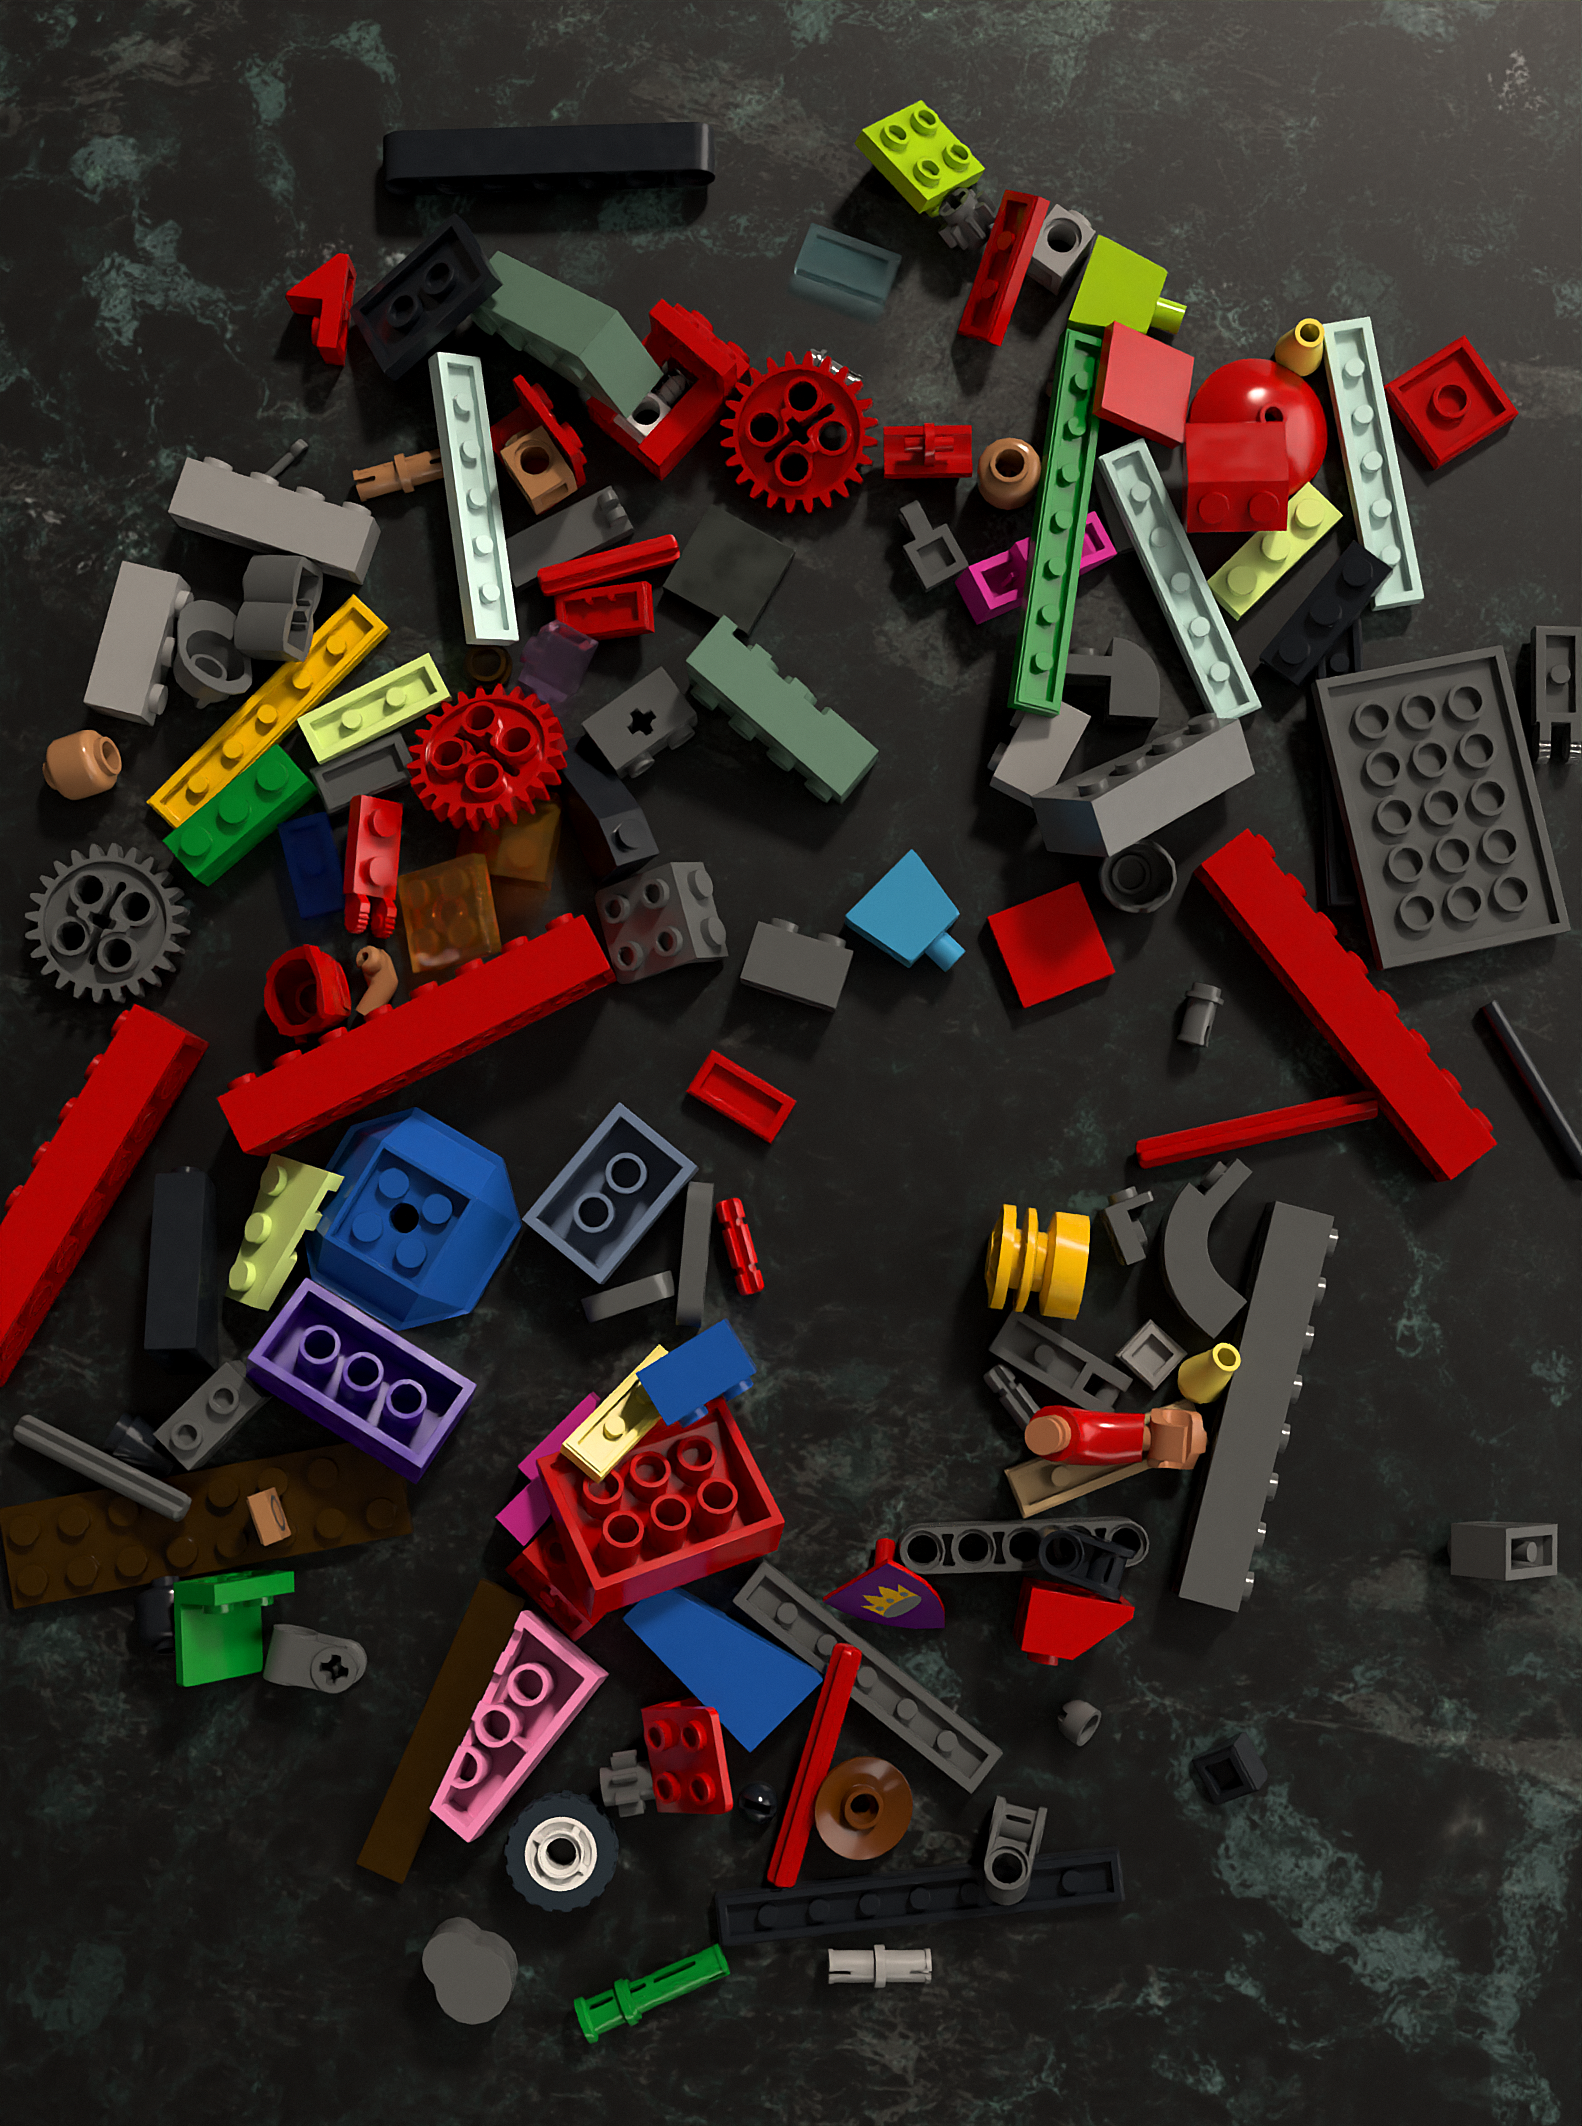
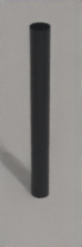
[1479,999,1582,1181]

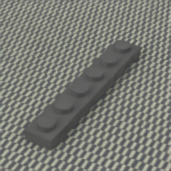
[732,1559,1003,1794]

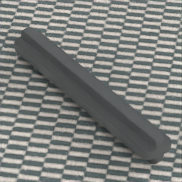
[13,1415,192,1522]

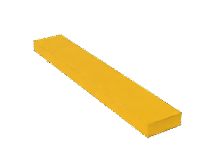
[147,594,391,829]

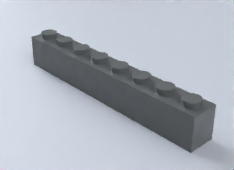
[1171,1201,1338,1612]

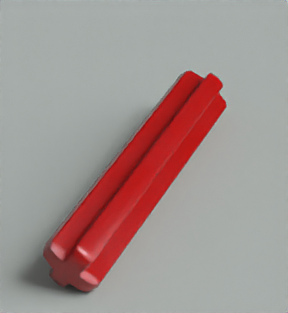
[537,534,680,597]

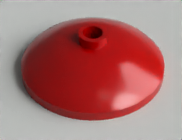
[1187,358,1328,497]

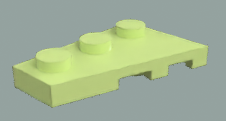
[225,1153,344,1311]

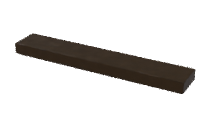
[356,1578,528,1884]

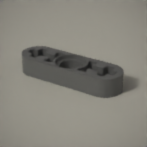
[676,1181,714,1328]

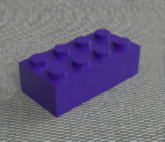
[246,1277,477,1484]

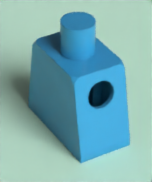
[844,849,966,972]

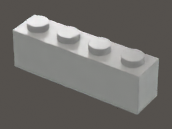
[168,457,381,585]

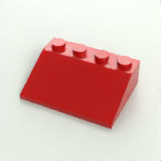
[536,1396,785,1619]

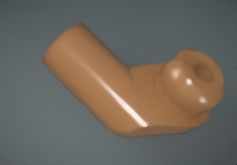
[355,946,398,1016]

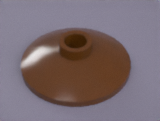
[813,1756,913,1860]

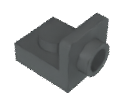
[1098,1186,1154,1266]

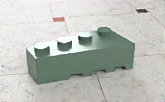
[470,251,664,419]
[686,615,879,805]

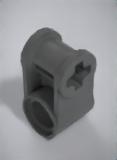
[263,1624,367,1693]
[983,1796,1048,1905]

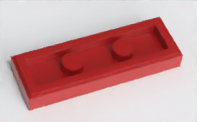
[957,189,1050,347]

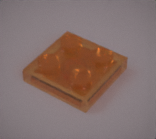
[397,853,501,973]

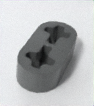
[580,1270,678,1324]

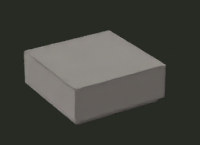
[1115,1319,1188,1390]

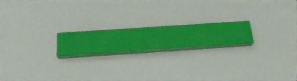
[1007,329,1103,719]

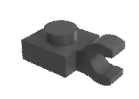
[898,500,969,593]

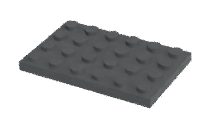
[1310,645,1571,972]

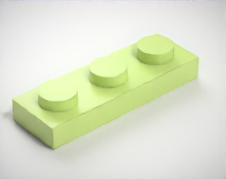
[1207,482,1343,621]
[297,653,453,765]

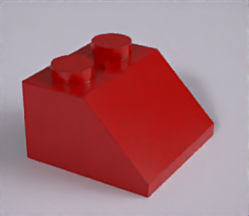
[1181,421,1289,532]
[1012,1576,1135,1665]

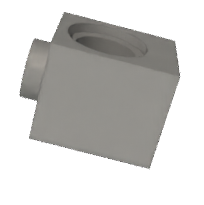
[1026,204,1096,296]

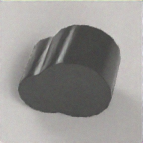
[422,1917,518,2025]

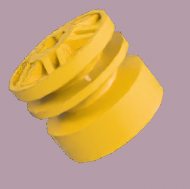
[984,1204,1090,1320]

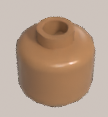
[977,437,1041,510]
[43,730,122,801]

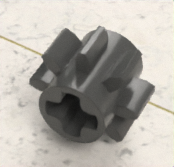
[937,188,997,251]
[600,1749,655,1818]

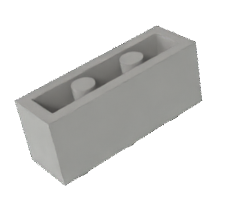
[83,561,194,726]

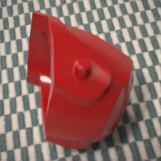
[264,944,352,1045]

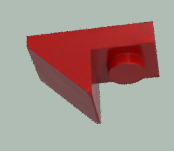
[285,253,357,366]

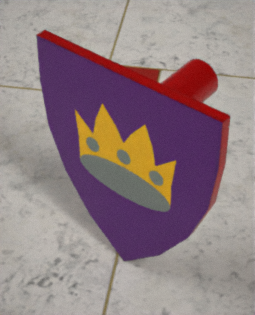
[823,1538,945,1629]

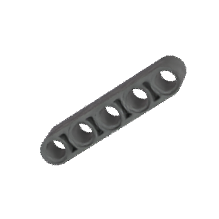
[898,1516,1149,1574]

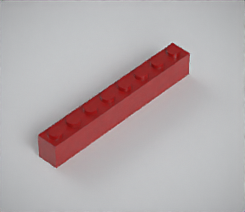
[1193,828,1498,1182]

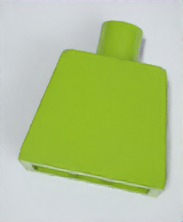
[1066,235,1187,339]

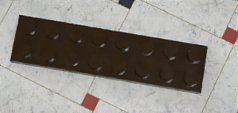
[0,1442,414,1609]

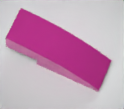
[955,511,1117,625]
[495,1392,600,1546]

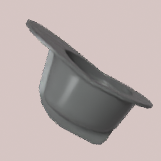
[173,600,253,709]

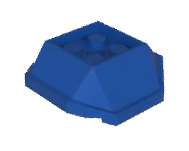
[303,1107,523,1331]

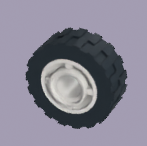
[504,1790,619,1912]

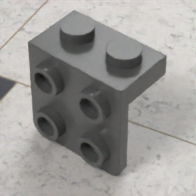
[595,862,729,984]

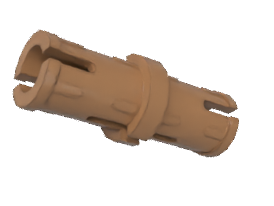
[353,448,444,502]

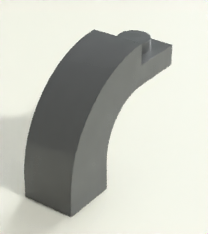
[1157,1158,1252,1339]

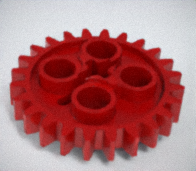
[720,351,879,514]
[407,684,568,832]

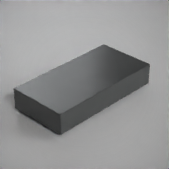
[309,731,413,817]

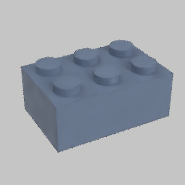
[522,1102,699,1284]

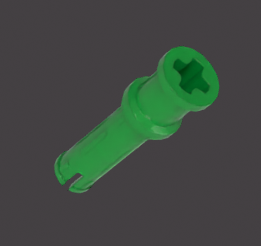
[574,1943,731,2044]

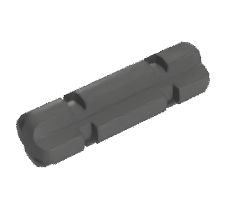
[983,1362,1040,1432]

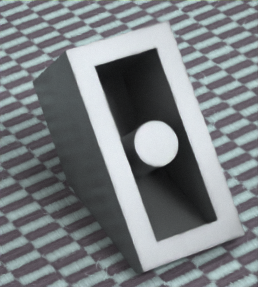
[1447,1521,1558,1581]

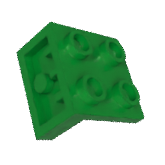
[173,1569,294,1687]

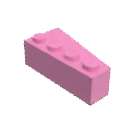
[429,1609,609,1843]

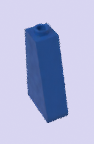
[622,1586,823,1752]

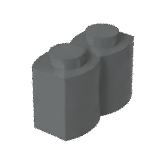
[233,554,323,662]

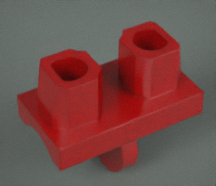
[883,423,973,479]

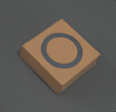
[246,1487,291,1546]

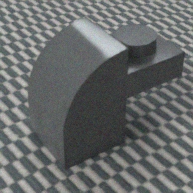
[1064,637,1160,728]

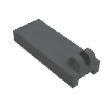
[505,486,634,593]

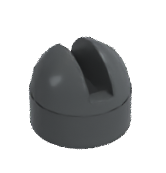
[1057,1700,1101,1746]

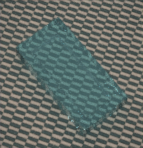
[795,223,902,306]

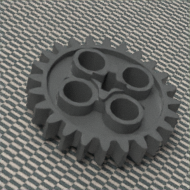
[25,843,190,1005]

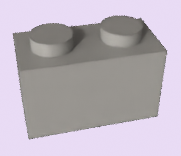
[987,701,1091,808]

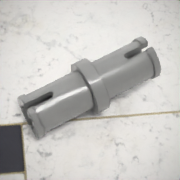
[827,1945,932,1988]

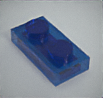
[277,811,346,921]

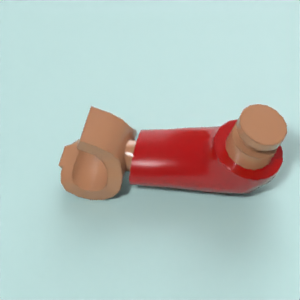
[1024,1405,1207,1469]

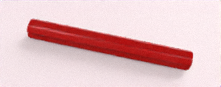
[1135,1089,1379,1169]
[767,1643,862,1888]

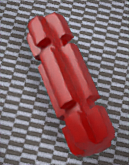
[715,1198,764,1296]

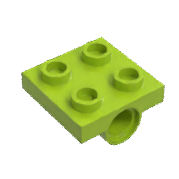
[854,100,985,218]

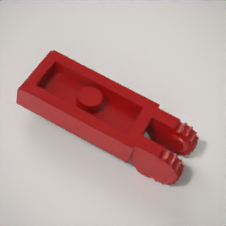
[343,795,403,939]

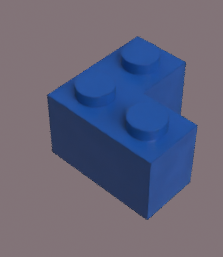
[636,1318,757,1428]

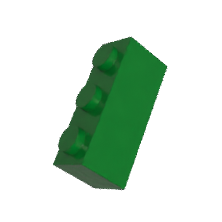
[162,743,319,887]

